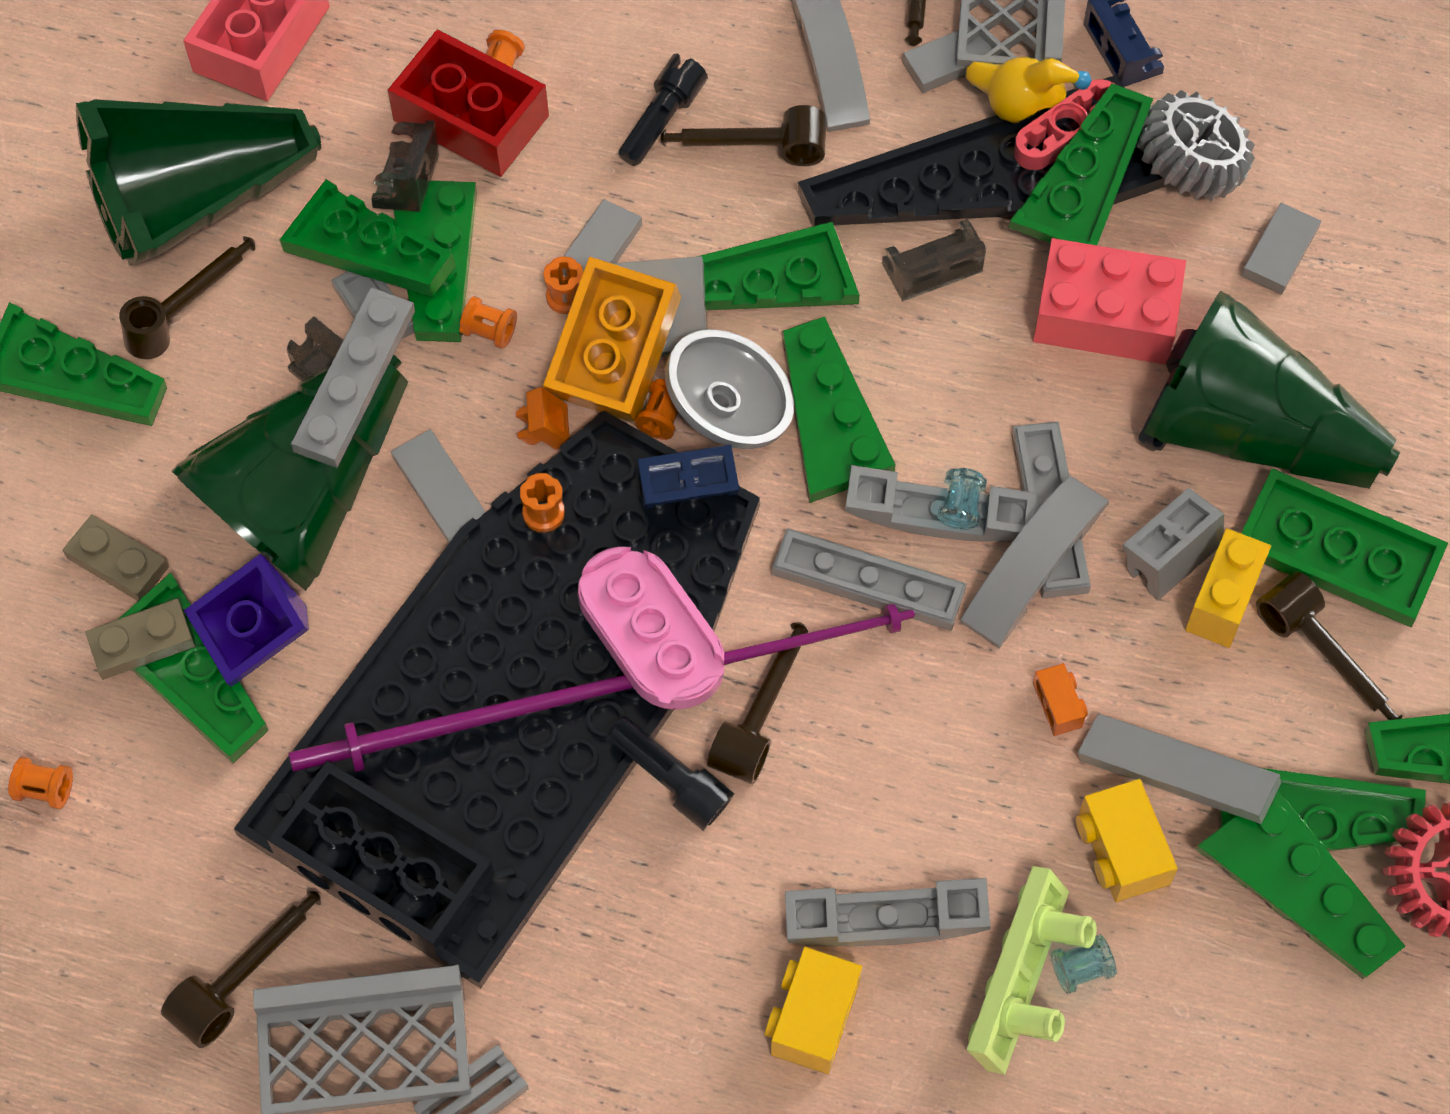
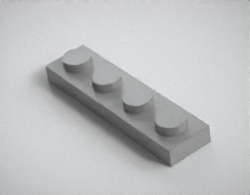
[291,287,415,468]

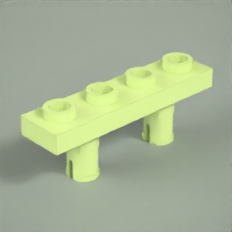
[966,866,1097,1075]

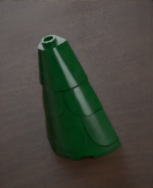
[76,99,321,266]
[1144,291,1400,489]
[171,355,408,591]

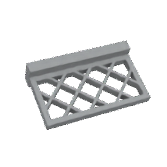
[956,0,1065,68]
[253,965,471,1114]

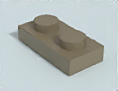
[62,514,169,601]
[85,599,195,680]

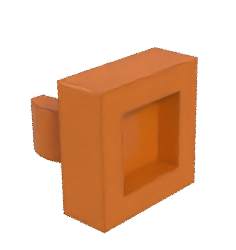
[516,387,570,450]

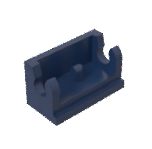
[1083,0,1164,87]
[637,445,740,509]

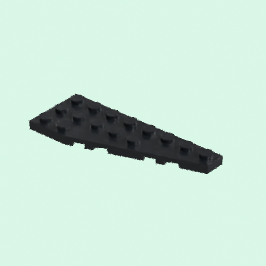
[798,74,1172,226]

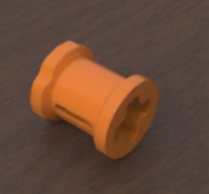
[486,30,525,68]
[543,256,584,314]
[460,296,517,349]
[635,379,678,440]
[520,473,565,532]
[8,757,73,810]

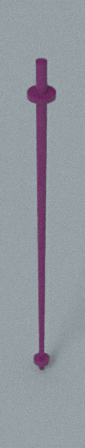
[288,604,915,772]

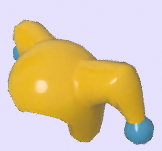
[966,57,1092,123]

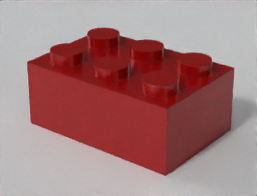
[387,29,549,177]

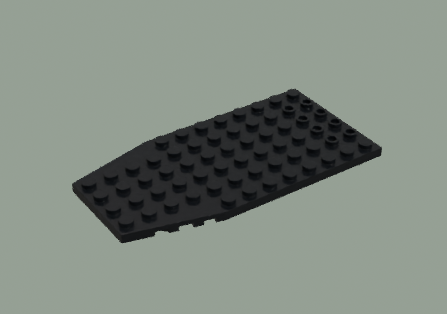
[234,411,760,989]

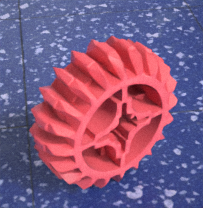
[1382,802,1450,939]

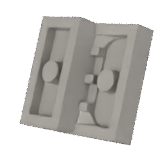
[613,256,708,357]

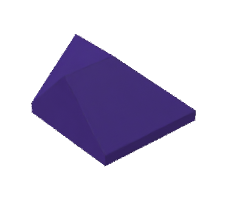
[184,554,309,687]

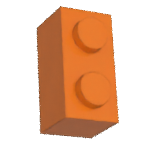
[1033,663,1088,736]

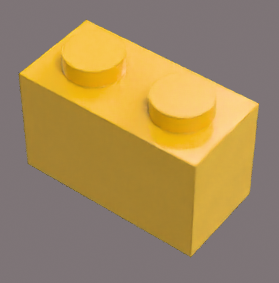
[1185,528,1271,648]
[1076,779,1178,903]
[765,946,863,1075]

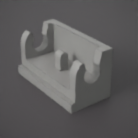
[1123,488,1224,600]

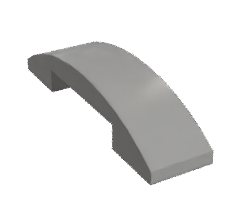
[791,0,870,132]
[845,465,1037,541]
[960,475,1109,649]
[785,878,991,947]

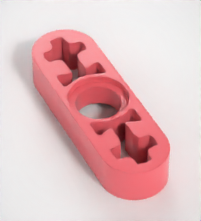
[1014,79,1114,170]

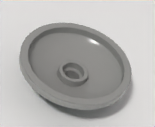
[665,329,794,449]

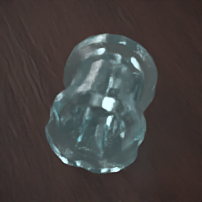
[937,468,987,529]
[1051,934,1117,994]

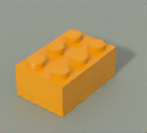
[543,256,681,424]

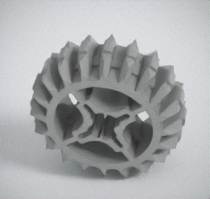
[1137,90,1255,201]

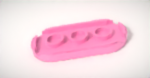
[578,547,724,709]

